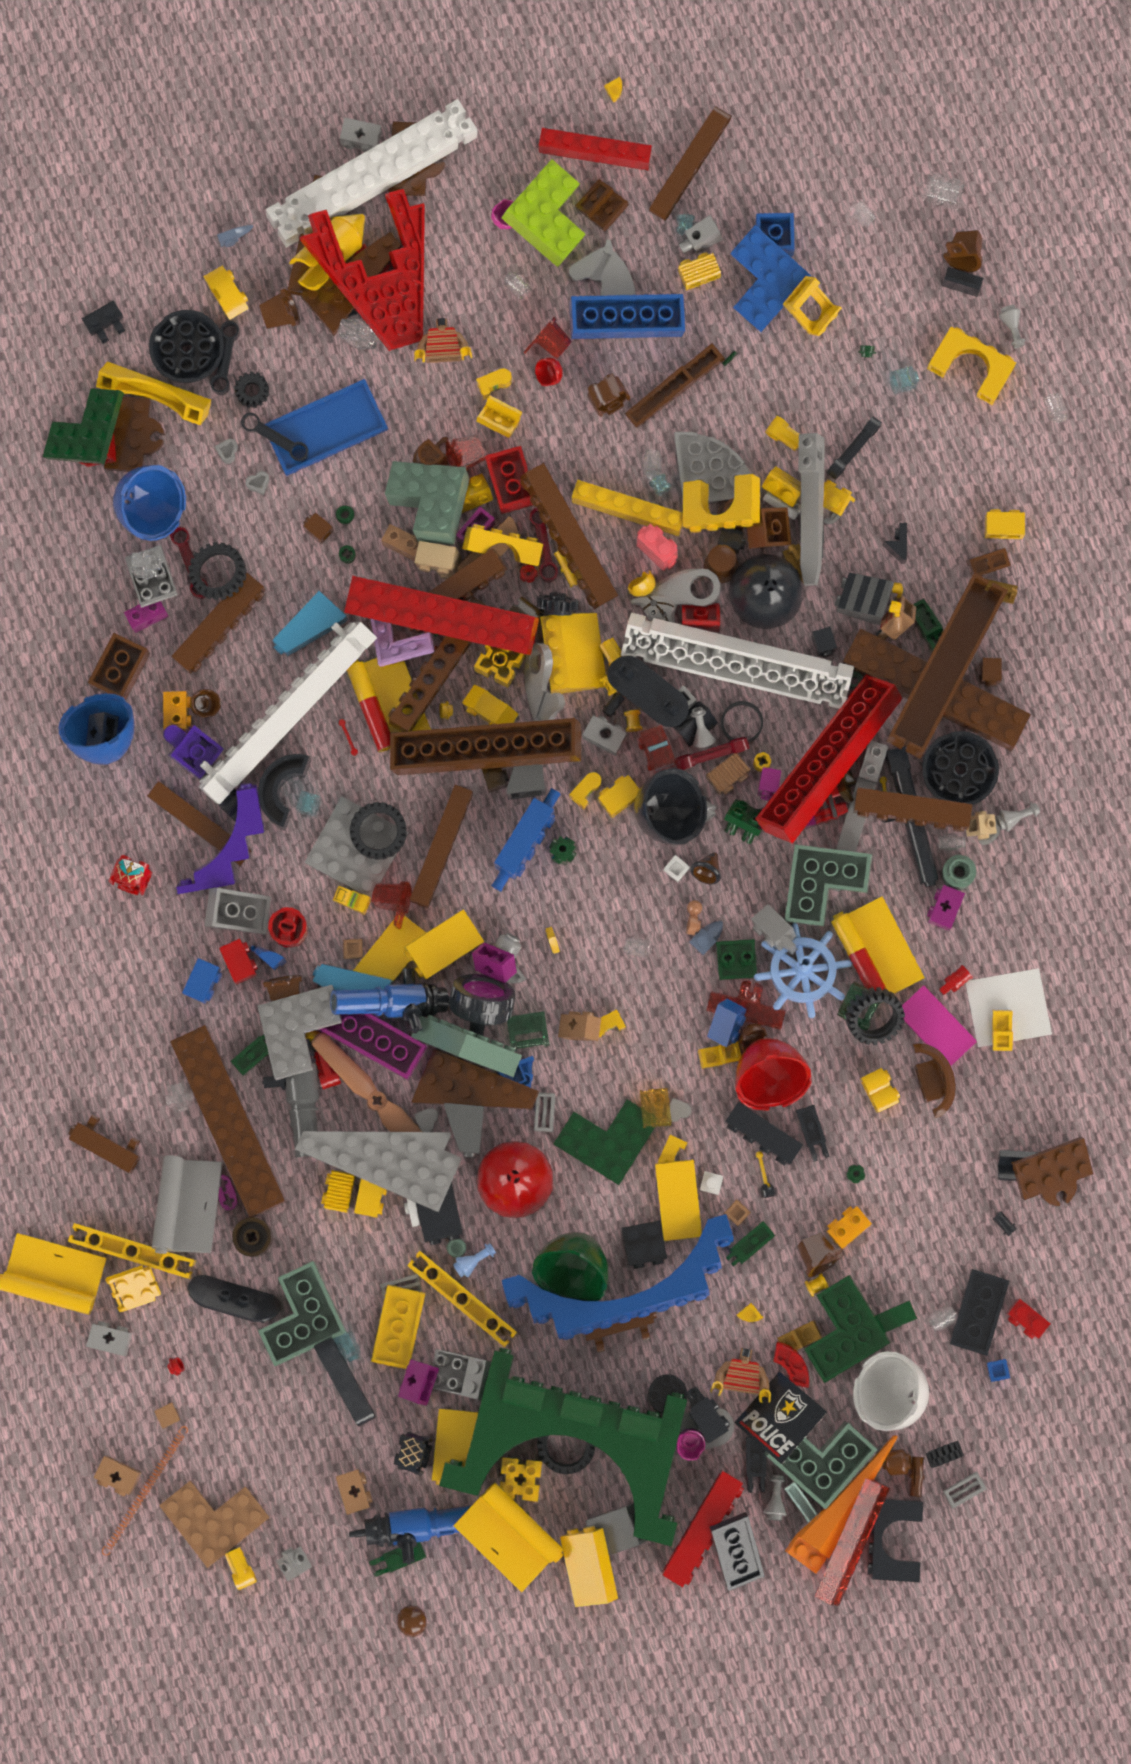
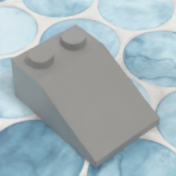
[204,888,271,935]

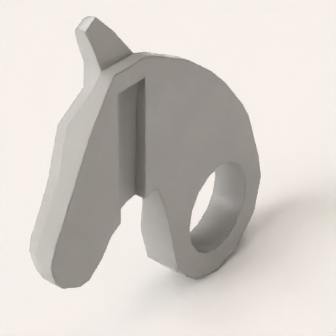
[569,240,636,296]
[524,643,565,721]

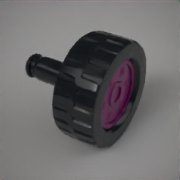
[449,974,516,1037]

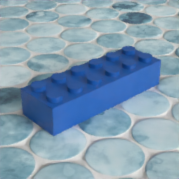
[569,294,685,339]

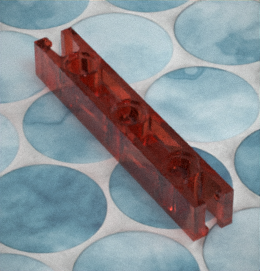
[815,1478,890,1606]

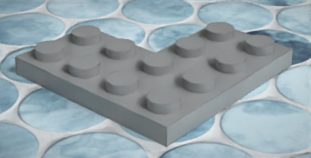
[258,985,342,1080]

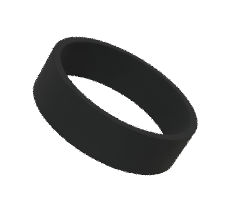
[721,701,763,743]

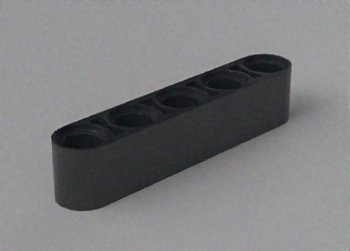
[314,1336,376,1427]

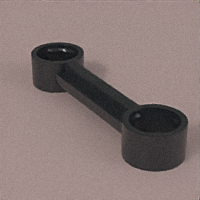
[210,321,240,395]
[241,412,309,462]
[826,416,882,480]

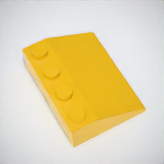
[540,613,606,694]

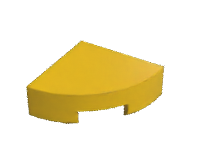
[604,77,622,103]
[545,927,560,954]
[736,1303,763,1322]

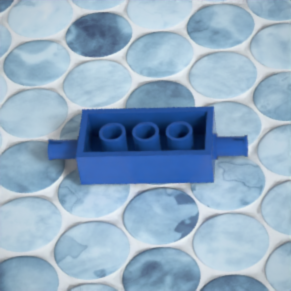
[491,788,561,892]

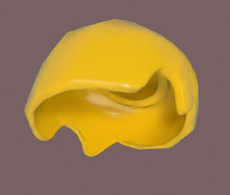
[628,570,656,597]

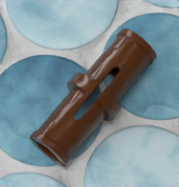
[909,1456,925,1497]

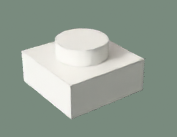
[663,855,690,882]
[700,1171,723,1195]

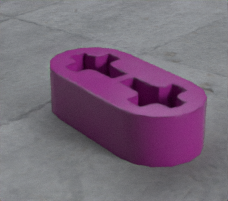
[218,1175,238,1211]

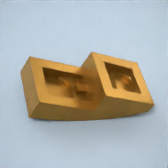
[777,1320,823,1350]

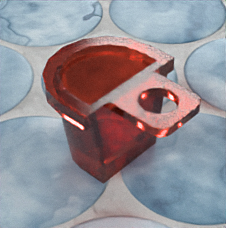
[523,317,572,359]
[445,435,487,471]
[370,881,412,929]

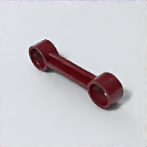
[530,508,558,583]
[170,527,209,599]
[674,736,750,770]

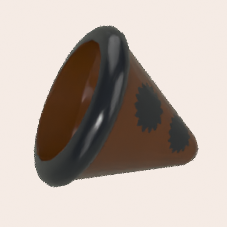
[690,852,721,885]

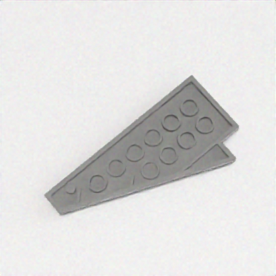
[295,1131,462,1212]

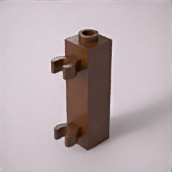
[68,1114,141,1174]
[585,1311,657,1353]

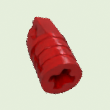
[939,965,973,996]

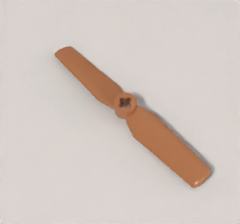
[311,1032,422,1132]

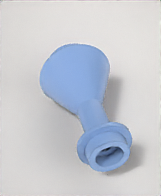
[453,1243,496,1278]

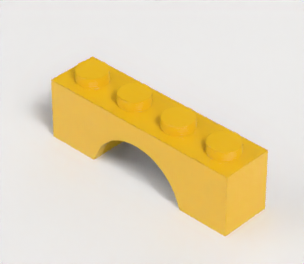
[462,524,543,566]

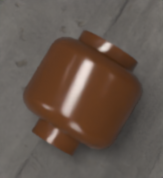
[882,1449,912,1476]

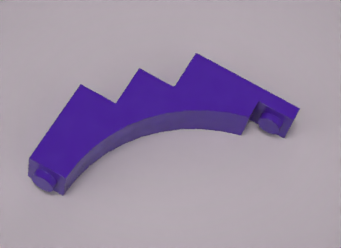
[176,783,265,894]

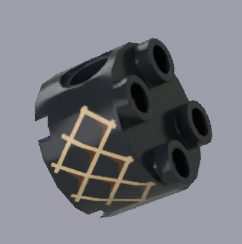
[394,1431,433,1476]

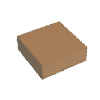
[343,939,363,960]
[723,1199,751,1227]
[154,1402,181,1429]

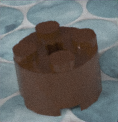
[587,373,631,417]

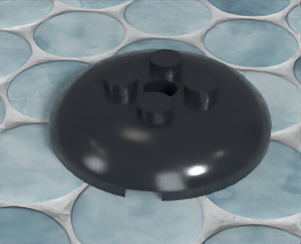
[149,310,224,383]
[922,731,999,805]

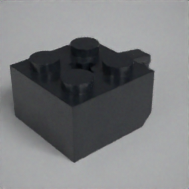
[686,1386,729,1444]

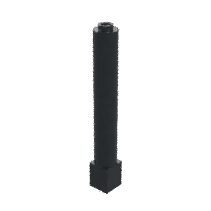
[885,747,939,888]

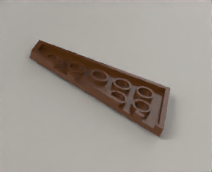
[300,232,402,336]
[411,1049,539,1110]

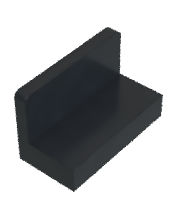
[942,267,984,297]
[672,701,718,747]
[997,1150,1039,1181]

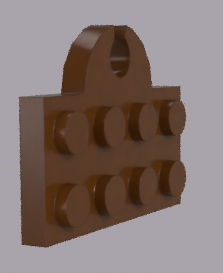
[388,121,446,196]
[104,397,165,472]
[1012,1137,1094,1206]

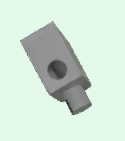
[679,215,723,253]

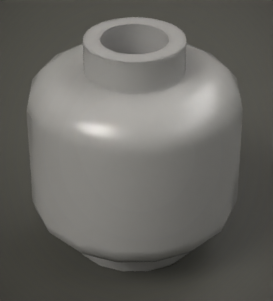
[494,933,521,958]

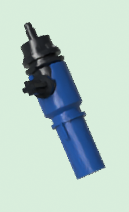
[330,984,450,1034]
[349,1505,472,1565]

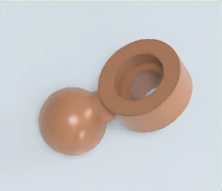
[686,900,702,935]

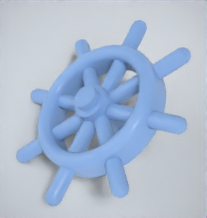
[754,923,852,1018]

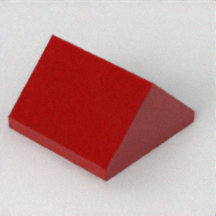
[681,603,720,632]

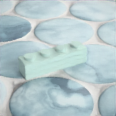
[784,1482,818,1523]

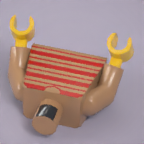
[414,318,472,363]
[876,582,916,640]
[710,1348,771,1402]

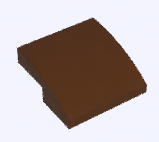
[575,179,629,232]

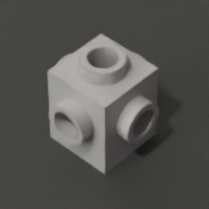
[277,1546,312,1581]

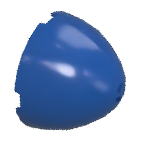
[113,465,186,541]
[58,693,135,765]

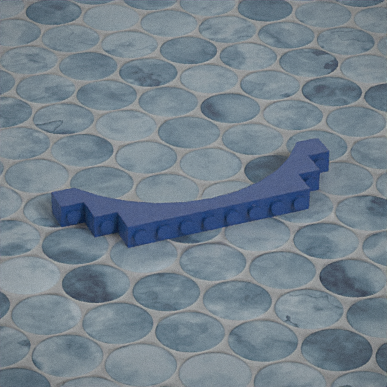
[501,1214,734,1340]

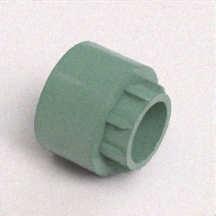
[941,855,976,890]

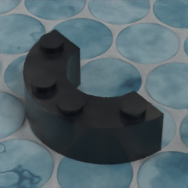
[258,754,311,831]

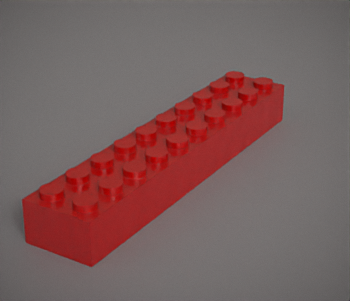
[344,575,539,655]
[756,674,903,844]

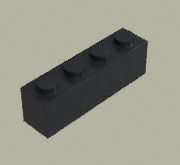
[725,1102,803,1166]

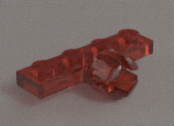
[706,981,786,1030]

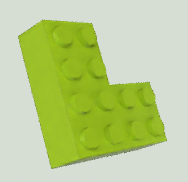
[502,159,586,267]

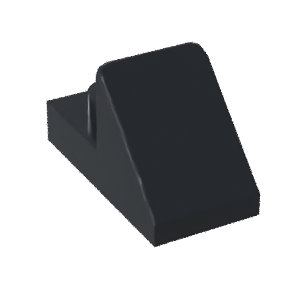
[883,523,907,564]

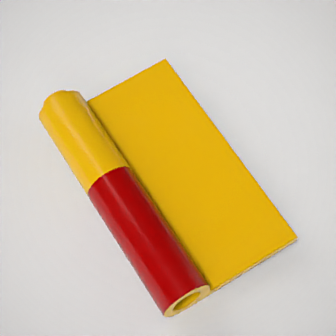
[346,658,431,753]
[831,896,925,1004]

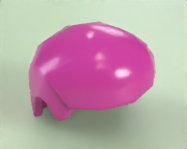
[491,199,514,229]
[676,1428,706,1461]

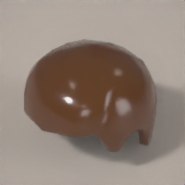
[190,689,221,718]
[738,1024,768,1051]
[397,1605,427,1638]

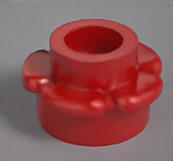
[519,564,538,583]
[167,1357,185,1376]

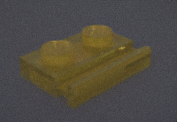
[639,1088,672,1128]

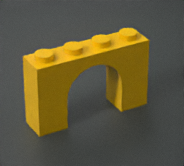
[927,326,1017,405]
[683,474,760,533]

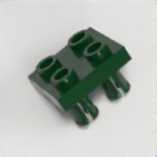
[724,799,762,844]
[716,939,757,981]

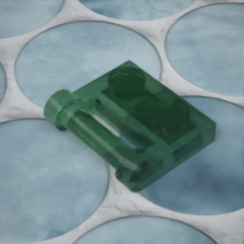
[837,981,881,1030]
[507,1011,550,1051]

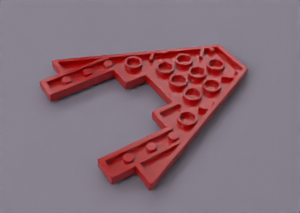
[299,189,425,351]

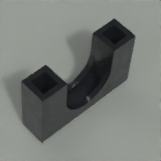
[867,1498,923,1583]

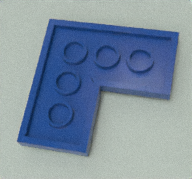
[730,225,811,332]

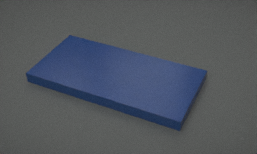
[265,379,388,476]

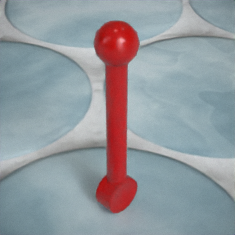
[338,719,358,756]

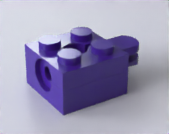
[163,725,224,779]

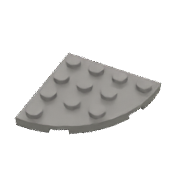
[674,432,751,504]

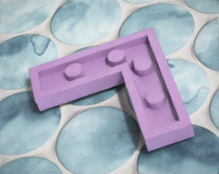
[371,619,434,667]

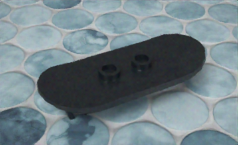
[607,656,689,727]
[187,1275,281,1324]

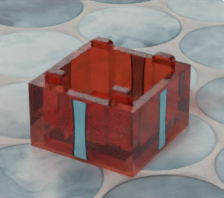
[638,725,676,775]

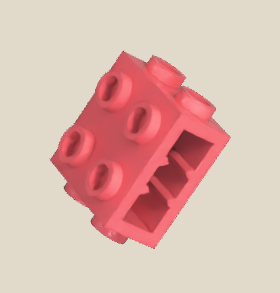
[637,524,678,572]

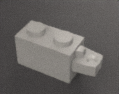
[751,904,798,954]

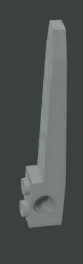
[798,433,825,586]
[831,741,888,892]

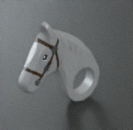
[631,569,721,623]

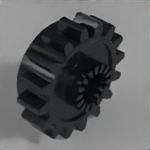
[536,592,579,616]

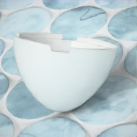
[853,1351,929,1431]

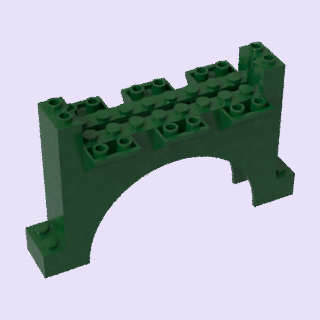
[439,1347,687,1547]

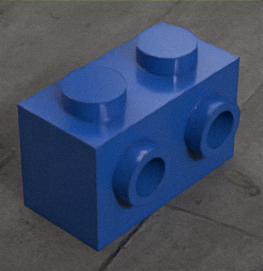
[182,958,222,1004]
[707,999,747,1047]

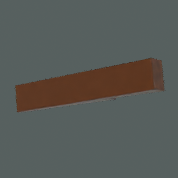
[625,343,725,428]
[147,781,252,867]

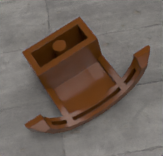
[912,1043,956,1119]

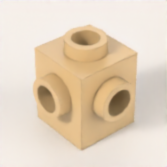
[966,811,997,840]

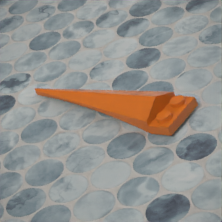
[785,1435,898,1574]

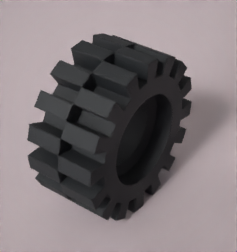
[234,371,269,408]
[925,1440,964,1468]

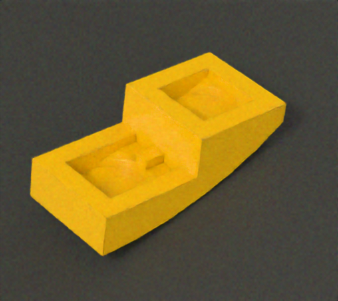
[992,1010,1013,1051]
[698,1041,741,1069]

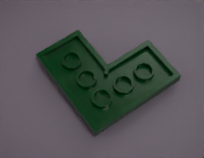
[42,388,124,464]
[553,1099,660,1186]
[804,1275,891,1383]

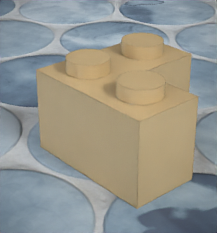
[414,541,462,580]

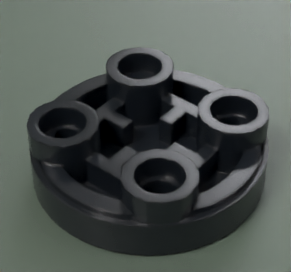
[648,1374,687,1413]

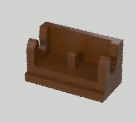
[966,548,1011,576]

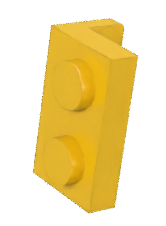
[476,396,522,438]
[461,473,493,514]
[823,479,856,516]

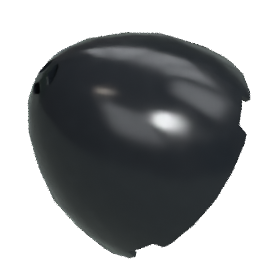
[728,554,804,629]
[634,768,707,845]

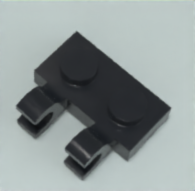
[81,300,125,344]

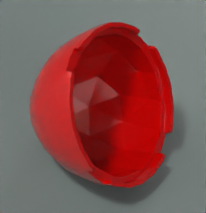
[735,1038,812,1111]
[476,1141,553,1218]

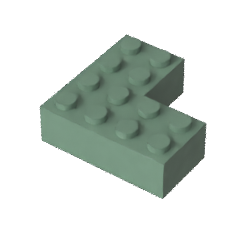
[385,461,470,545]
[785,844,873,927]
[412,1015,522,1077]
[258,1261,348,1366]
[764,1421,878,1509]

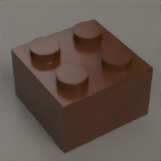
[747,507,792,549]

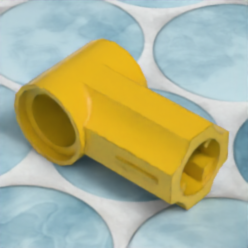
[765,416,799,452]
[599,637,622,667]
[224,1547,257,1590]

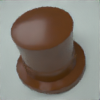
[703,545,739,584]

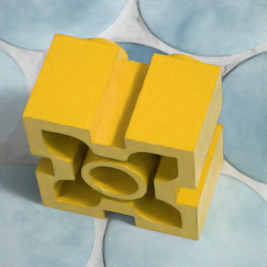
[474,645,526,688]
[500,1457,542,1502]

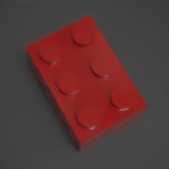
[485,446,533,514]

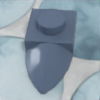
[217,225,254,247]
[689,921,723,956]

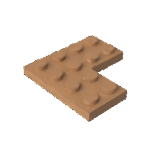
[159,1480,270,1568]

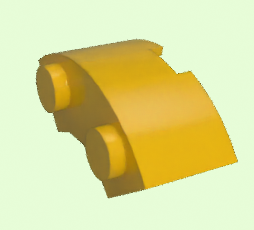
[203,265,249,320]
[462,685,519,725]

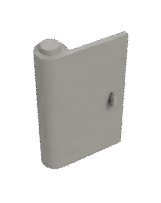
[152,1155,223,1254]

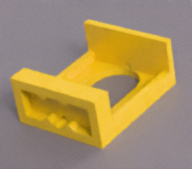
[783,276,842,336]

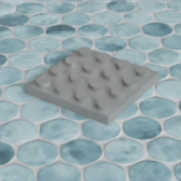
[304,796,409,900]

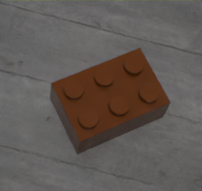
[87,633,150,700]

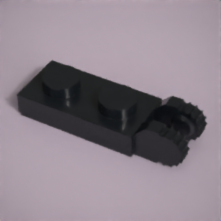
[796,1105,829,1162]
[746,1437,766,1493]

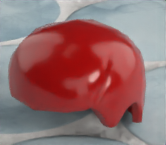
[535,357,563,387]

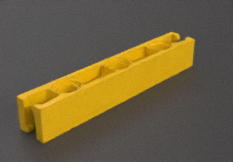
[68,1223,197,1279]
[407,1250,517,1347]

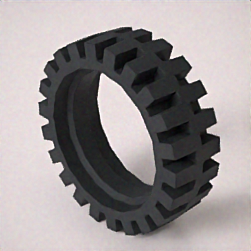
[189,542,247,600]
[350,802,407,860]
[845,987,905,1045]
[537,1436,596,1474]

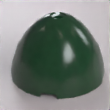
[532,1232,608,1301]

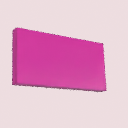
[902,985,977,1066]

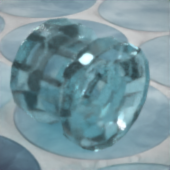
[676,214,695,234]
[649,473,672,497]

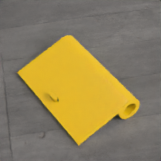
[0,1233,107,1315]
[453,1482,564,1592]

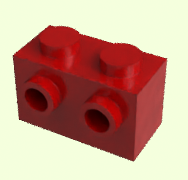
[219,938,258,985]
[1005,1299,1051,1339]

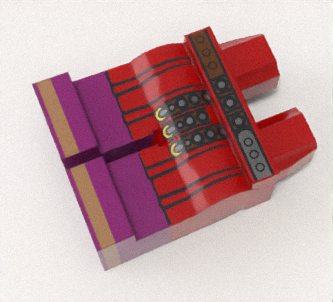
[803,786,848,830]

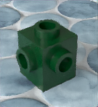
[548,836,577,865]

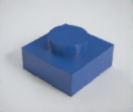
[986,1359,1010,1382]

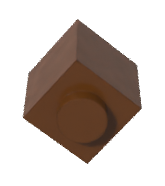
[303,512,334,545]
[980,658,1002,687]

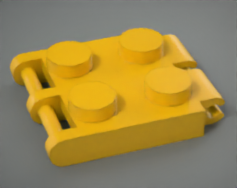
[105,1265,161,1312]

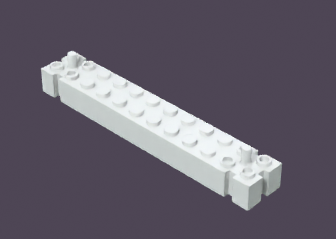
[266,99,477,248]
[621,613,854,709]
[198,622,377,804]

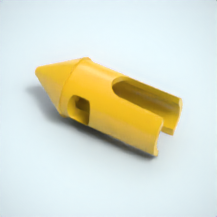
[289,214,365,291]

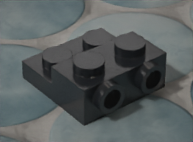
[622,1220,667,1269]

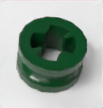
[339,545,356,564]

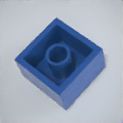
[755,213,795,256]

